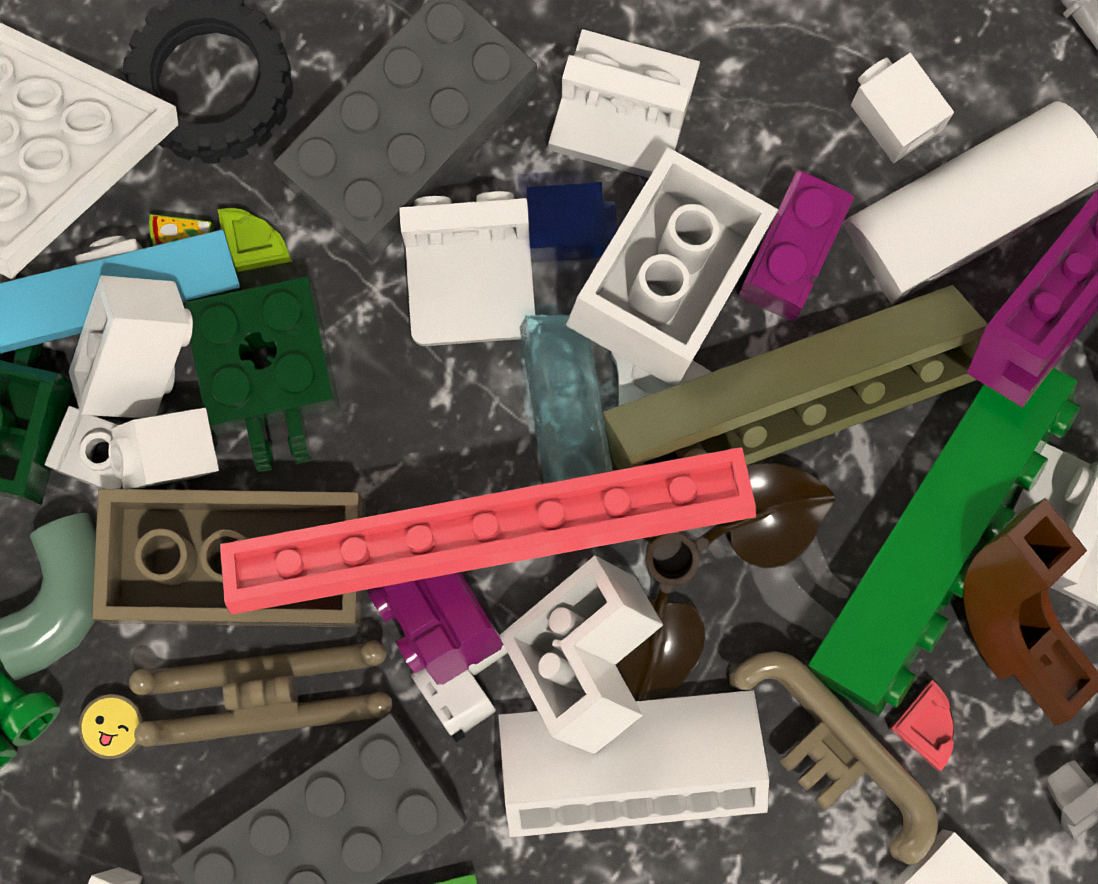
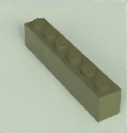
[602,285,988,470]

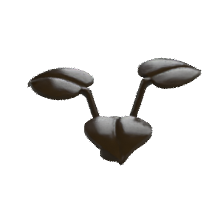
[537,422,835,701]

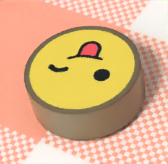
[78,694,146,759]

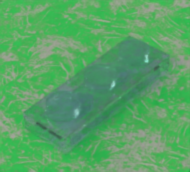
[519,315,613,484]

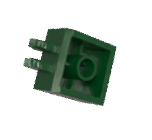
[183,276,340,472]
[0,343,73,505]

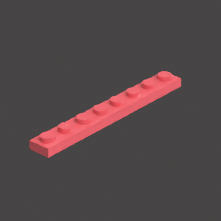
[220,447,756,615]

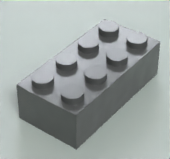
[273,0,538,263]
[170,713,467,884]

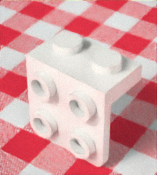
[399,191,536,346]

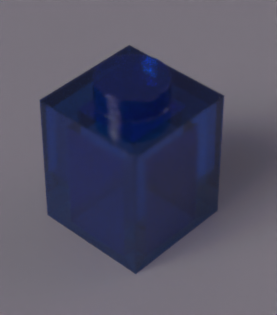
[527,182,617,263]

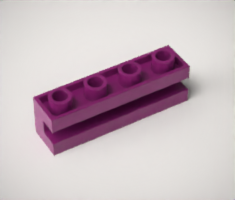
[967,190,1098,408]

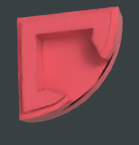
[888,680,954,771]

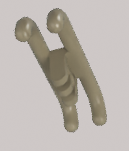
[129,640,393,747]
[729,651,938,865]

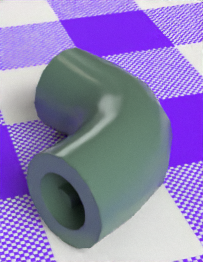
[0,513,96,680]

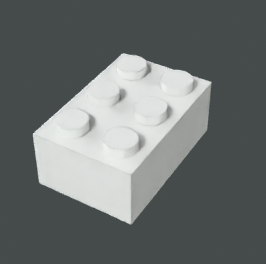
[566,147,778,386]

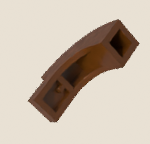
[964,498,1098,726]

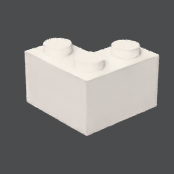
[499,555,663,754]

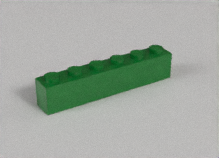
[808,368,1081,717]

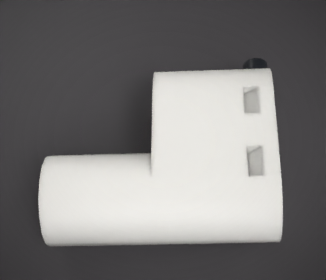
[410,623,508,743]

